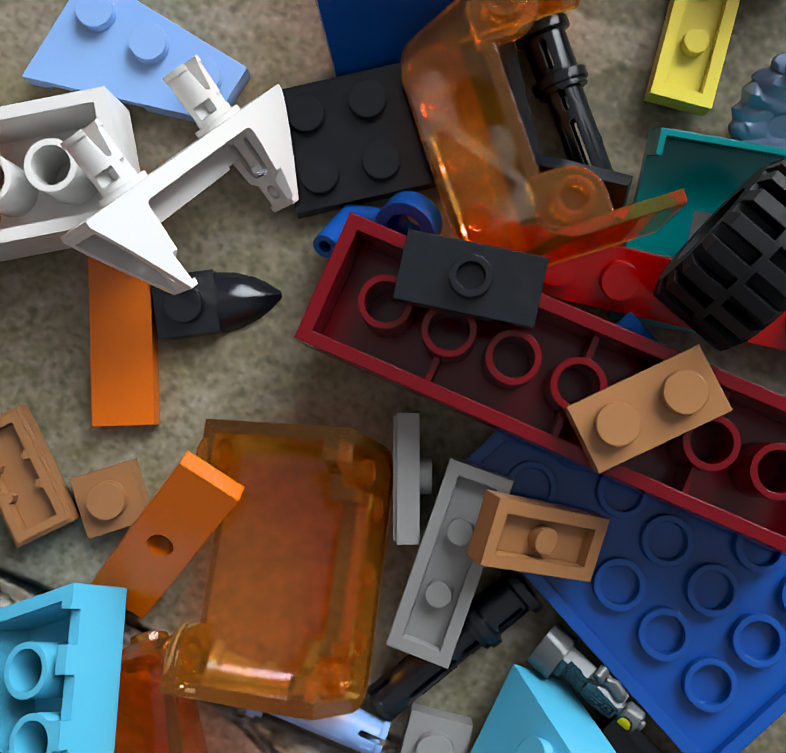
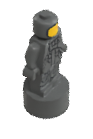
[526,622,646,733]

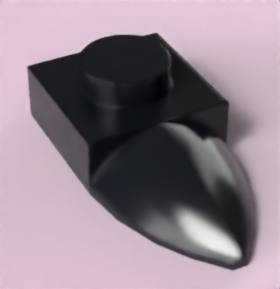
[151,269,282,341]

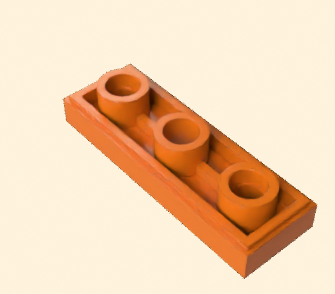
[90,450,245,619]

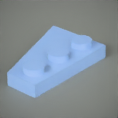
[22,0,251,123]

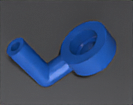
[313,191,443,258]

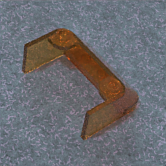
[401,0,688,267]

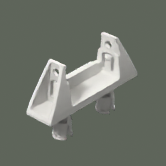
[60,55,299,295]

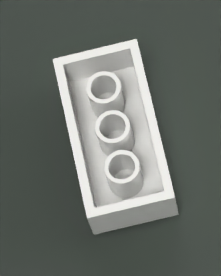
[0,86,140,262]

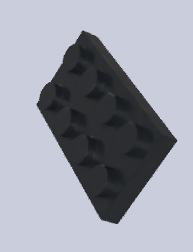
[282,37,540,219]

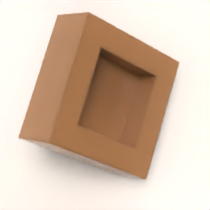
[69,458,150,539]

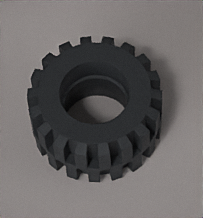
[653,158,786,351]

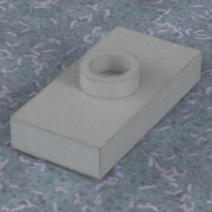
[393,412,432,545]

